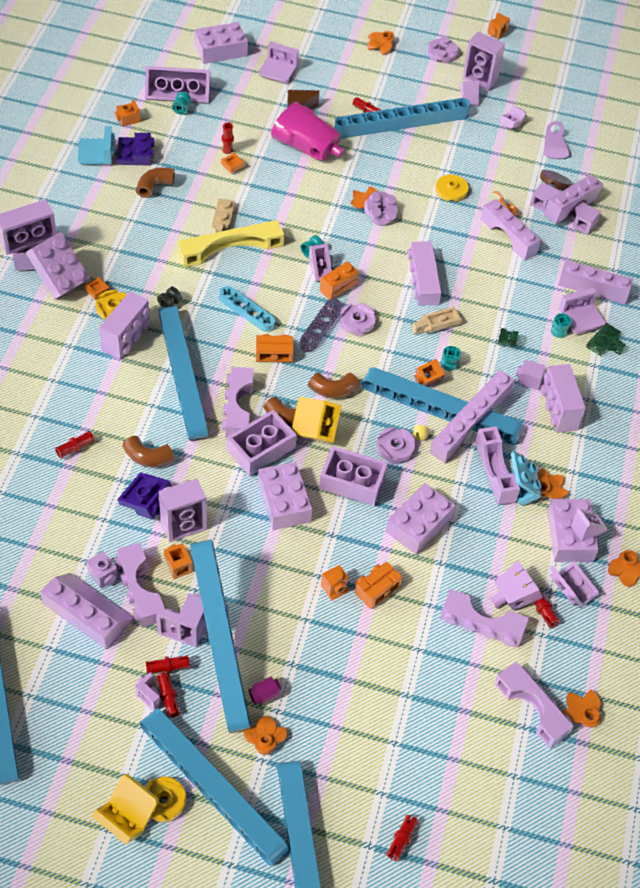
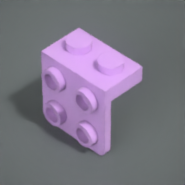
[259,41,299,83]
[559,287,606,335]
[550,561,600,608]

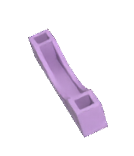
[430,370,515,464]

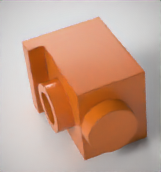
[488,12,510,39]
[114,100,141,127]
[414,359,445,386]
[164,543,192,579]
[321,565,349,601]

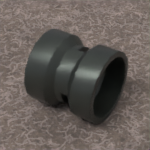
[157,286,182,308]

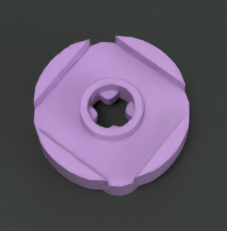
[427,36,458,63]
[364,191,398,225]
[340,303,376,337]
[376,427,415,465]

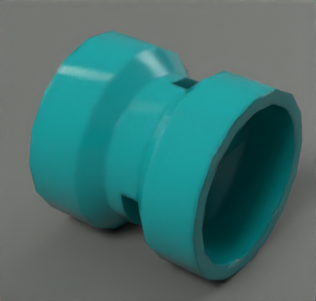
[172,92,192,115]
[300,235,324,258]
[551,313,572,338]
[441,346,461,371]

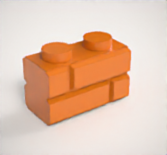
[320,262,359,301]
[256,334,293,362]
[355,562,403,609]

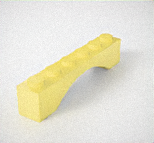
[178,220,284,268]

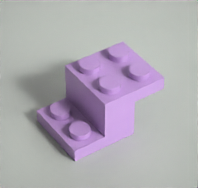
[156,593,229,647]

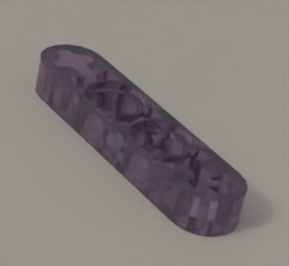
[300,299,342,352]

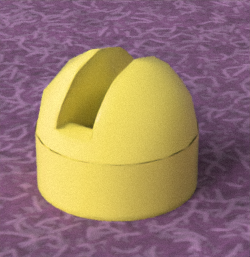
[413,425,429,441]

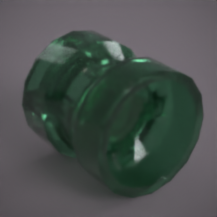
[497,327,519,349]

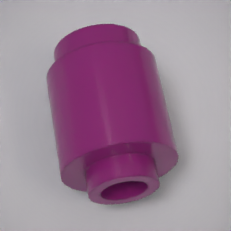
[248,676,282,705]

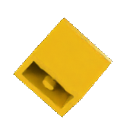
[292,397,342,443]

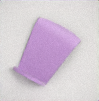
[543,121,569,159]

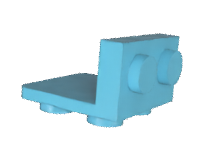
[78,126,115,164]
[511,451,542,506]

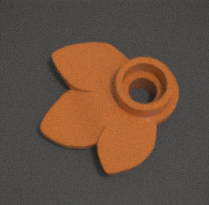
[368,31,394,55]
[350,186,380,209]
[493,191,518,216]
[537,468,568,499]
[608,550,640,587]
[562,689,601,728]
[244,716,287,755]

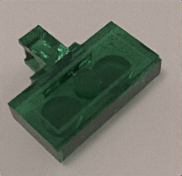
[586,322,626,357]

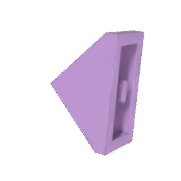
[459,81,479,107]
[309,244,332,281]
[571,509,608,542]

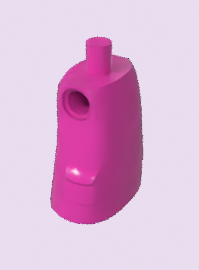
[271,102,344,161]

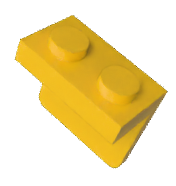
[92,774,159,845]

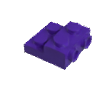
[117,132,155,166]
[117,472,173,519]

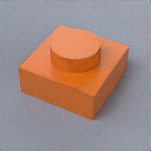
[221,153,244,173]
[84,277,110,300]

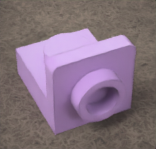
[135,672,160,711]

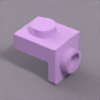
[499,105,526,129]

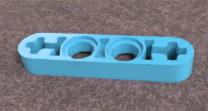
[219,286,275,332]

